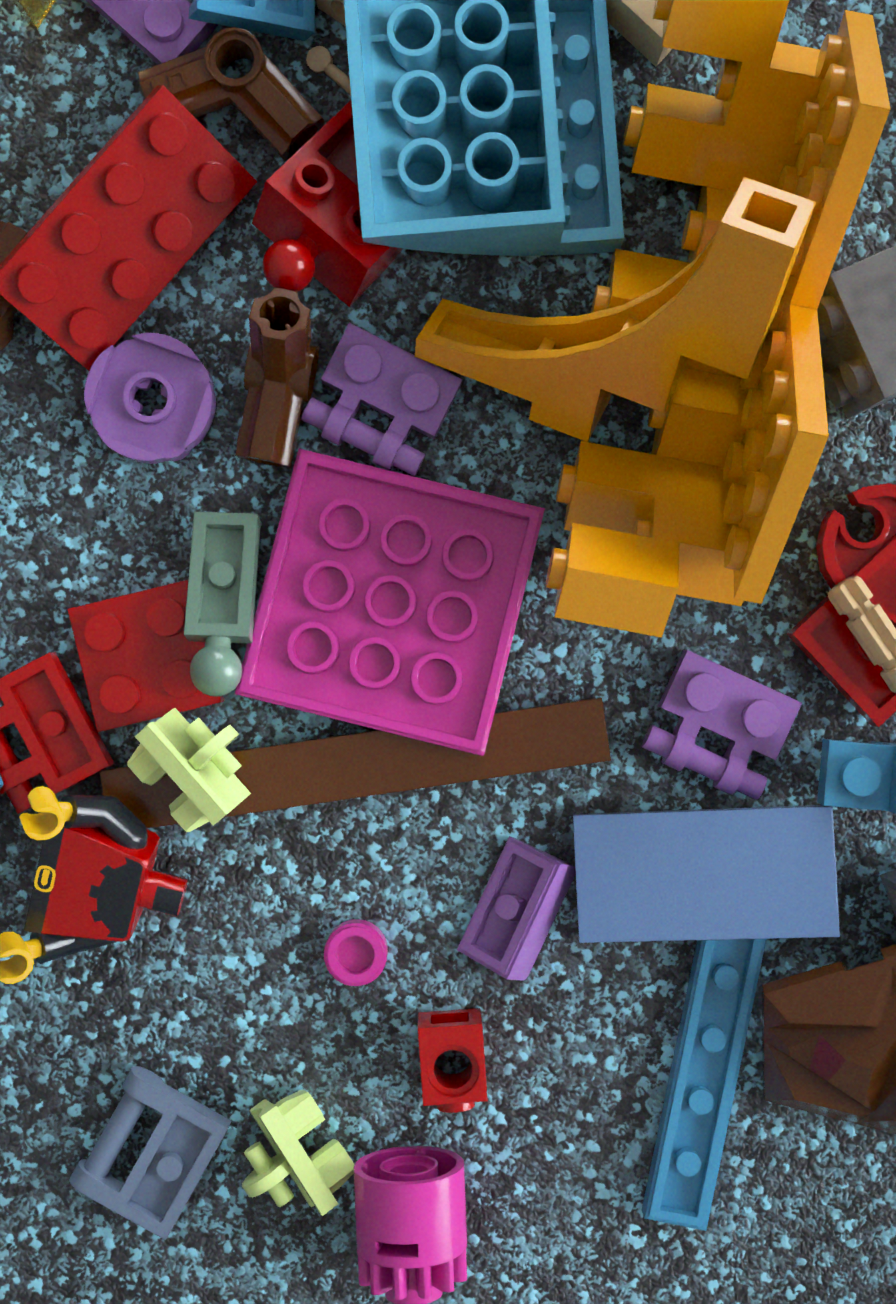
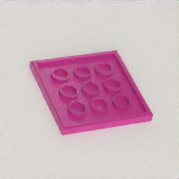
[235,448,545,756]

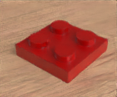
[67,580,224,732]

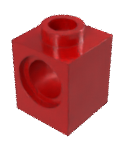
[418,1008,488,1113]

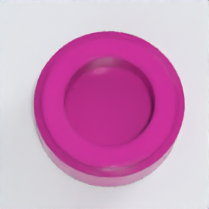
[324,919,388,986]

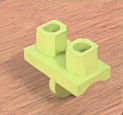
[127,708,251,832]
[242,1089,354,1216]

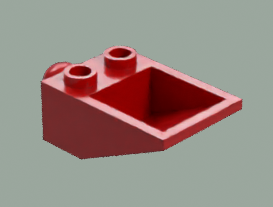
[252,100,403,307]

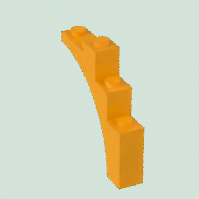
[415,177,816,442]

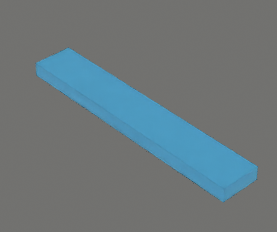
[642,939,766,1231]

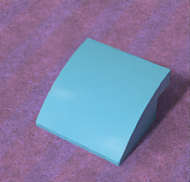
[343,0,624,256]

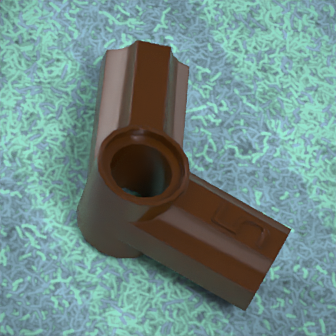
[137,27,325,161]
[235,288,319,468]

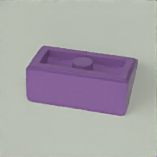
[457,836,576,980]

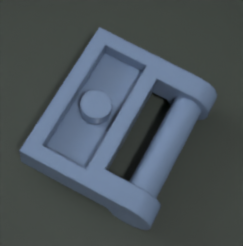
[69,1066,231,1240]

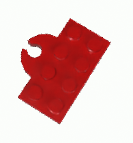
[787,483,896,727]

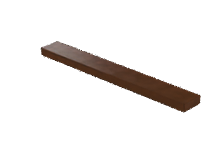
[100,697,611,829]

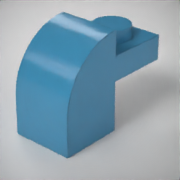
[817,739,896,814]

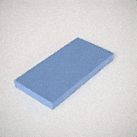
[573,805,840,943]

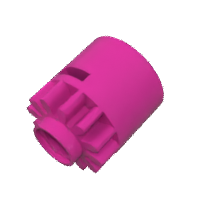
[354,1146,467,1304]

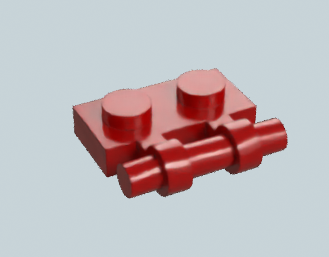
[0,652,115,814]

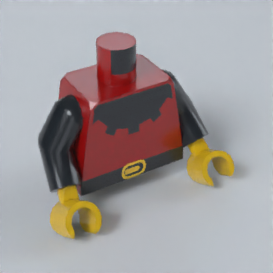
[0,786,188,984]

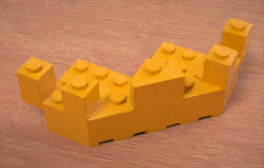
[546,0,891,638]

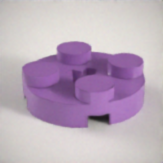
[84,333,216,464]

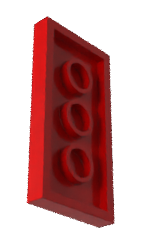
[0,85,257,371]

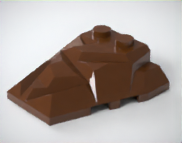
[762,944,896,1134]

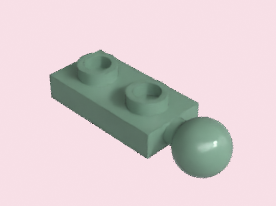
[184,511,261,696]

